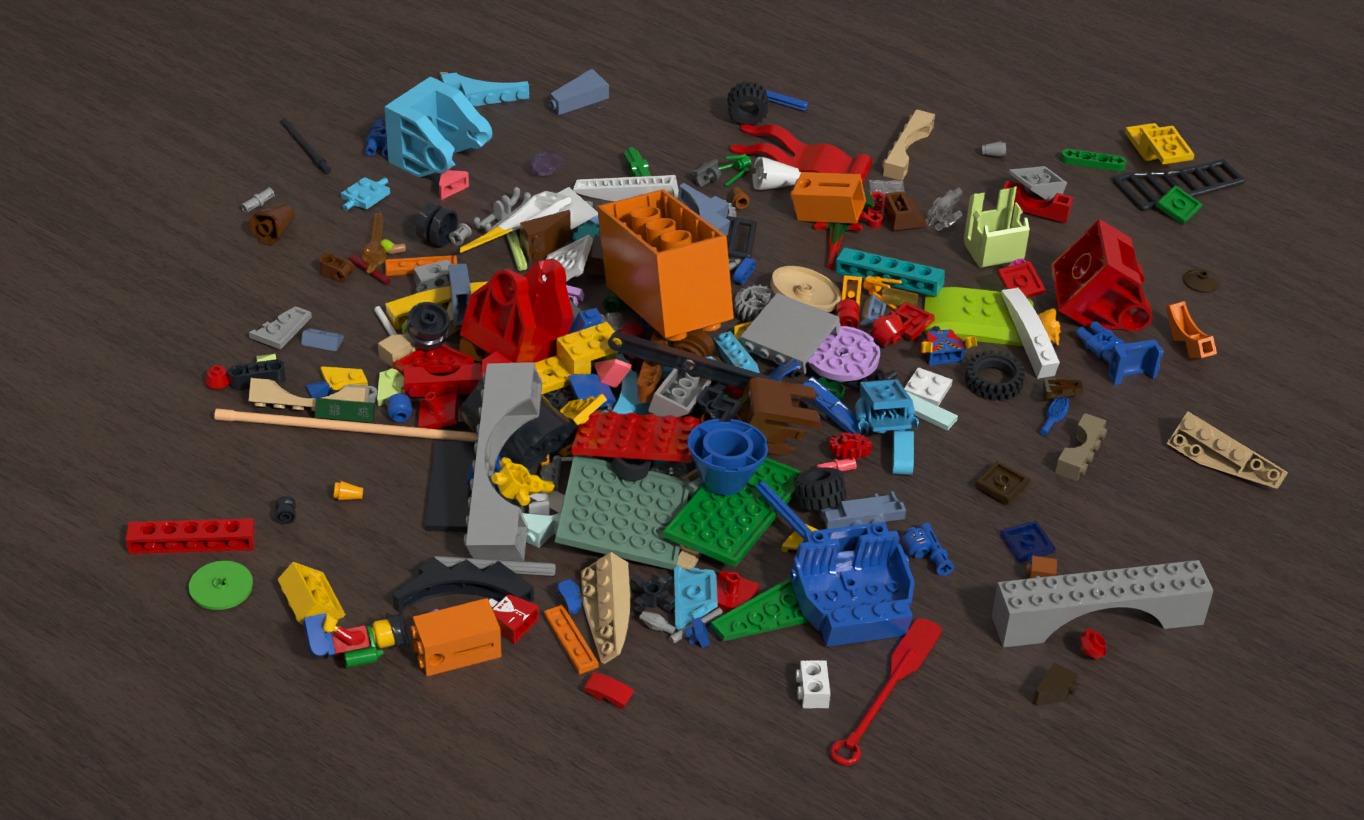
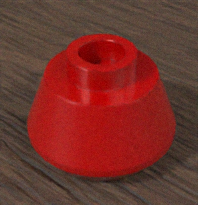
[205,365,230,390]

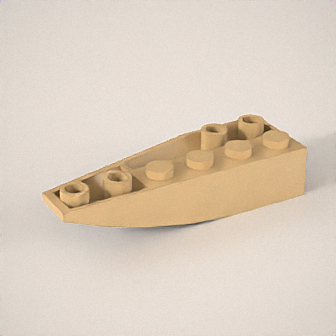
[1167,412,1288,489]
[581,552,630,664]

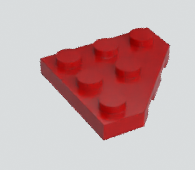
[393,345,474,374]

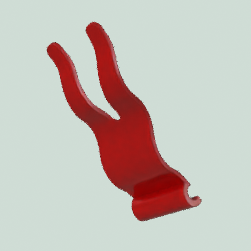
[730,124,872,184]

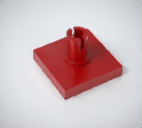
[997,261,1046,298]
[418,392,459,429]
[716,571,760,612]

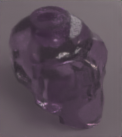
[530,151,565,176]

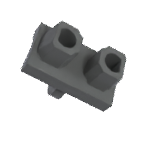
[690,159,721,187]

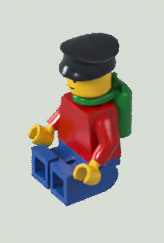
[303,611,410,669]

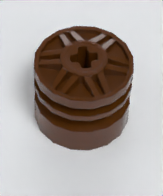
[671,329,715,357]

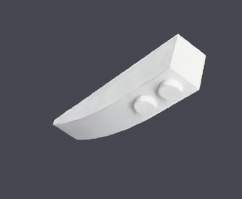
[573,175,679,201]
[1001,288,1060,379]

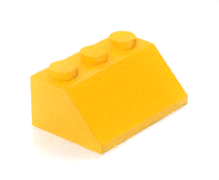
[278,562,346,625]

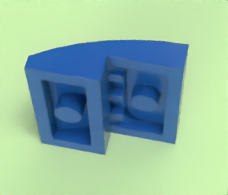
[568,374,616,408]

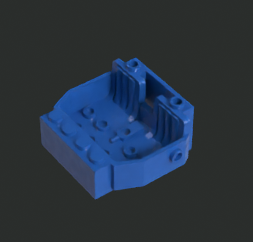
[790,522,915,647]

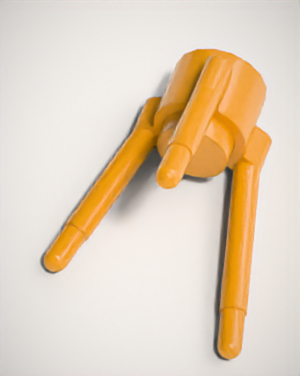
[863,276,902,311]

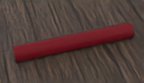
[349,255,391,285]

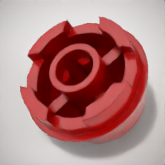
[868,311,905,347]

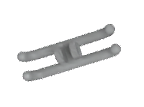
[473,187,531,233]

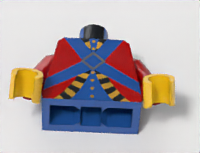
[919,326,977,366]

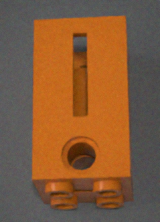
[790,172,866,223]
[410,598,501,676]

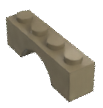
[1055,413,1107,481]

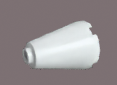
[752,157,801,191]

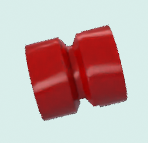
[836,299,859,329]

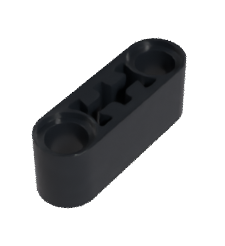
[228,359,286,391]

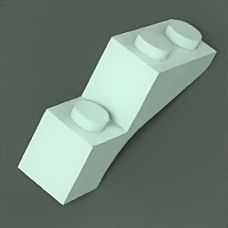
[522,512,561,548]

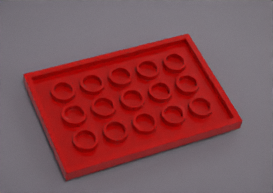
[572,411,700,462]

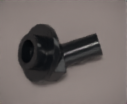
[872,369,897,381]

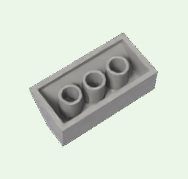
[648,360,713,417]

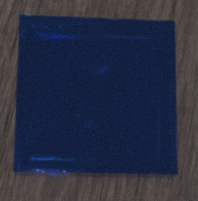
[1000,521,1056,563]

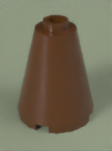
[249,205,295,245]

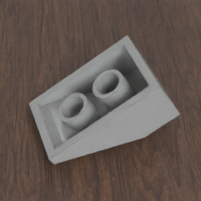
[1008,166,1067,200]

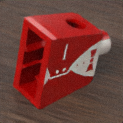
[489,595,539,644]

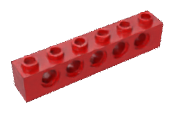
[126,518,256,554]

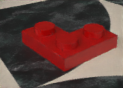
[895,302,935,341]

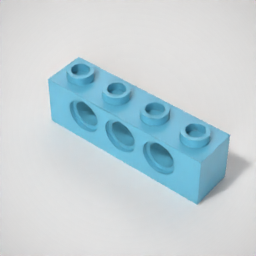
[713,331,759,373]

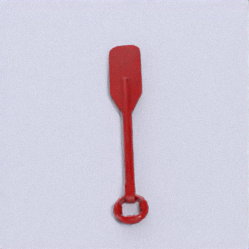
[830,618,942,766]

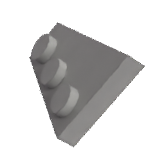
[249,306,312,350]

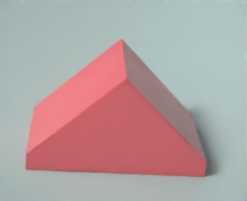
[439,170,469,200]
[595,359,631,388]

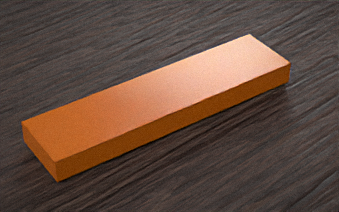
[385,255,457,276]
[543,605,599,675]

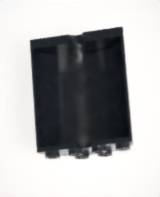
[461,379,579,470]

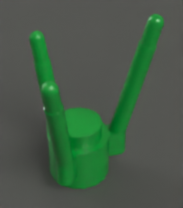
[718,154,752,187]

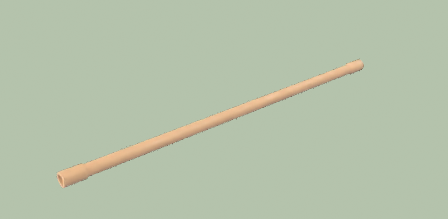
[214,409,479,442]

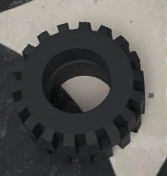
[727,81,769,125]
[794,467,847,510]

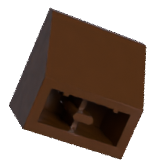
[884,191,927,230]

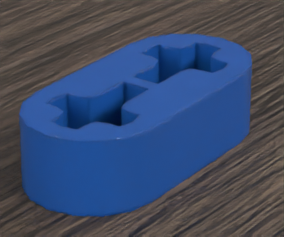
[733,257,756,285]

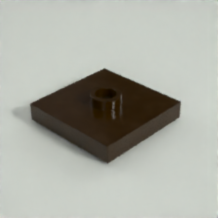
[975,461,1030,505]

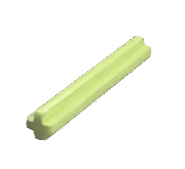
[506,230,527,271]

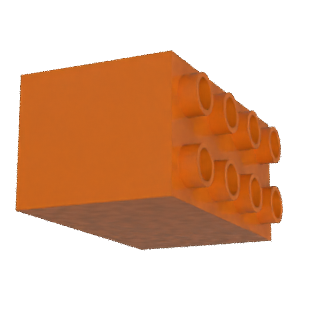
[597,189,734,341]

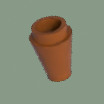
[731,187,749,209]

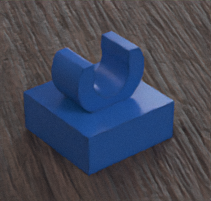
[685,617,710,648]

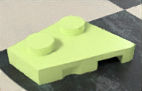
[377,368,405,406]

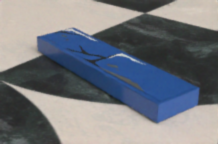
[802,376,866,435]

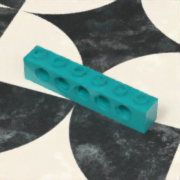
[836,247,945,296]

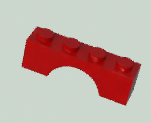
[1003,180,1073,223]
[404,364,481,397]

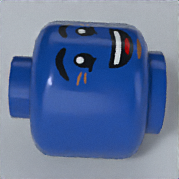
[901,527,931,558]

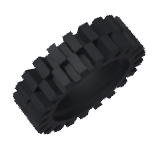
[965,350,1025,401]

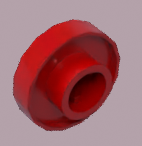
[1080,629,1106,660]

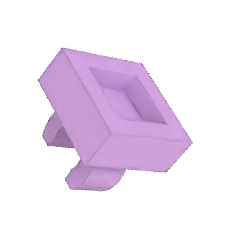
[566,285,585,306]

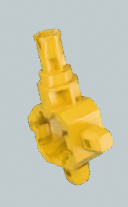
[491,457,554,506]

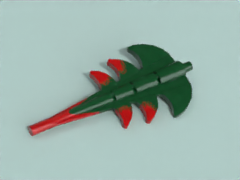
[814,191,875,269]

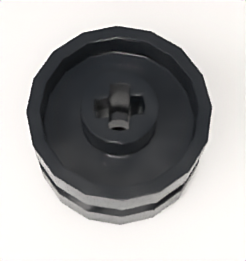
[416,202,458,247]
[405,302,450,351]

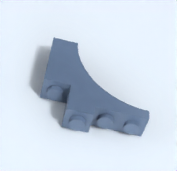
[678,183,730,236]

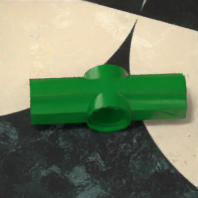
[624,147,651,177]

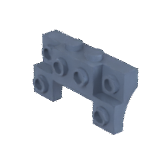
[818,491,906,529]

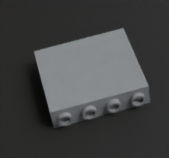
[740,293,841,374]

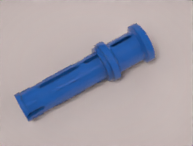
[920,523,954,576]

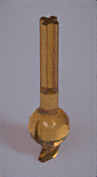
[362,212,387,273]

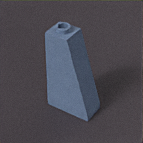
[549,69,609,115]
[448,264,471,325]

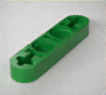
[1061,149,1127,171]

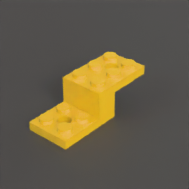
[1125,123,1195,164]
[534,322,622,394]

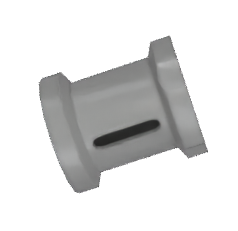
[449,223,472,246]

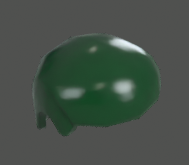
[817,377,845,400]

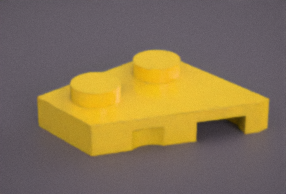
[320,367,368,390]

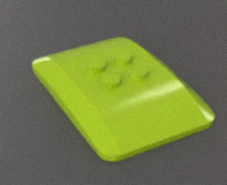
[923,287,1033,346]

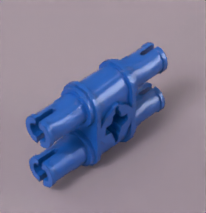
[366,118,388,158]
[1075,321,1124,364]

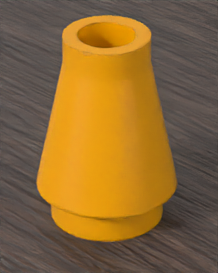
[333,481,363,501]

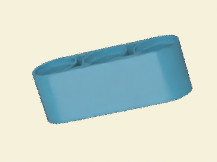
[892,430,914,476]

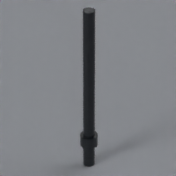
[281,118,331,174]

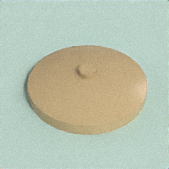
[770,266,841,312]

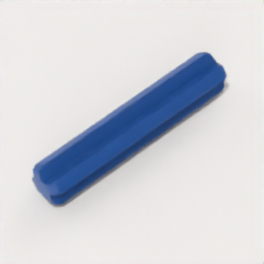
[766,90,808,111]

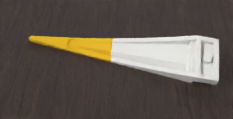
[460,191,571,253]

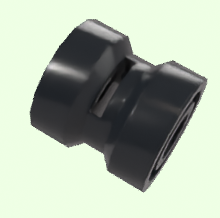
[275,496,296,524]

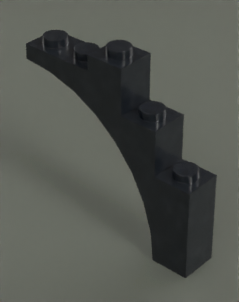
[392,557,534,612]

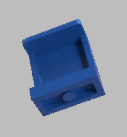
[1108,339,1163,385]

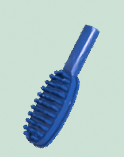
[1040,397,1069,436]

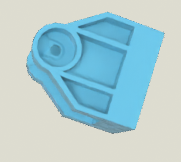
[385,76,493,177]

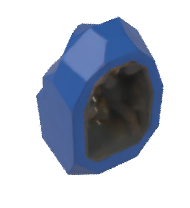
[556,579,583,614]

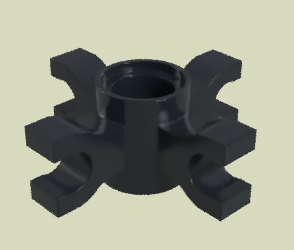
[631,572,675,615]

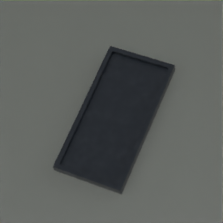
[425,441,476,532]

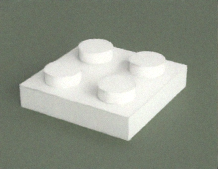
[904,368,953,406]

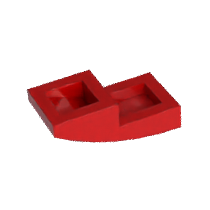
[583,672,635,709]

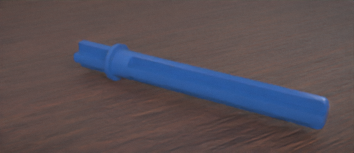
[756,481,811,539]

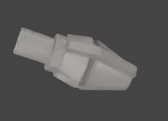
[640,611,676,635]

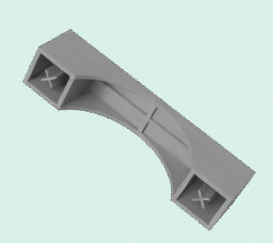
[464,362,542,562]
[991,560,1213,647]

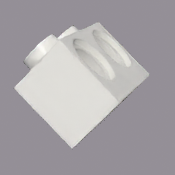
[796,661,830,708]

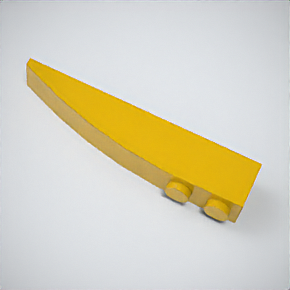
[386,282,487,330]

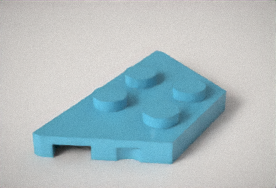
[674,566,718,631]

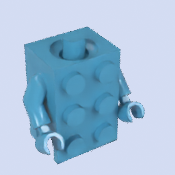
[855,379,919,434]

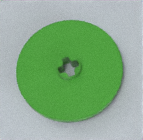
[189,561,253,610]

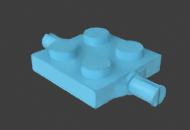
[341,177,390,211]

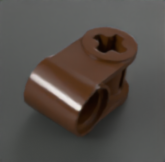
[319,253,355,283]

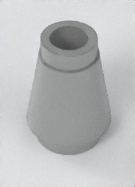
[982,141,1006,158]

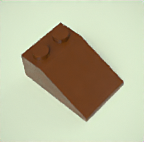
[520,210,571,263]

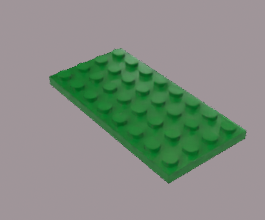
[663,457,802,568]

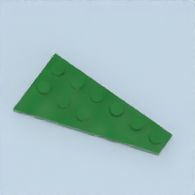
[710,578,809,641]

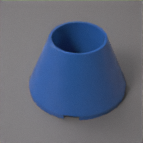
[688,419,768,495]

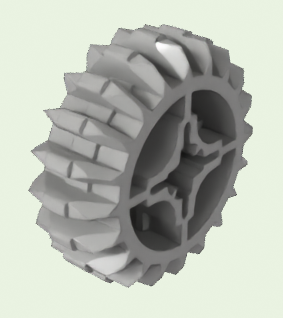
[734,284,776,322]

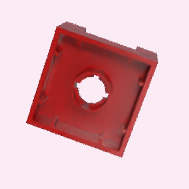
[1051,219,1153,331]
[460,259,574,363]

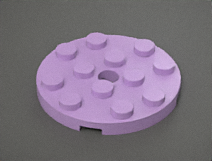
[807,326,880,382]

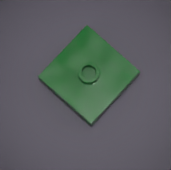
[1156,185,1203,225]

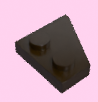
[1043,378,1083,399]

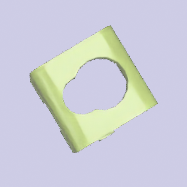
[964,186,1029,268]

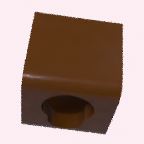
[738,377,824,456]

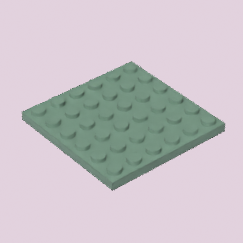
[555,455,691,570]

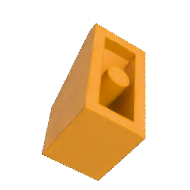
[842,275,862,305]

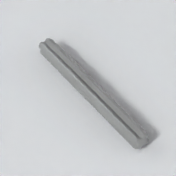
[434,556,556,576]

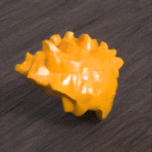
[1038,308,1061,346]

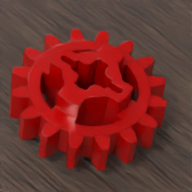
[829,432,872,460]

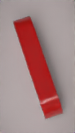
[867,192,885,229]

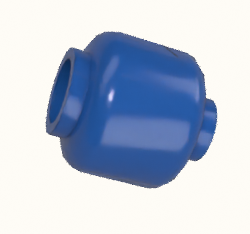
[386,393,412,422]

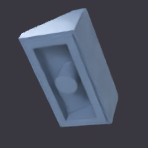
[859,295,886,327]
[301,328,344,351]

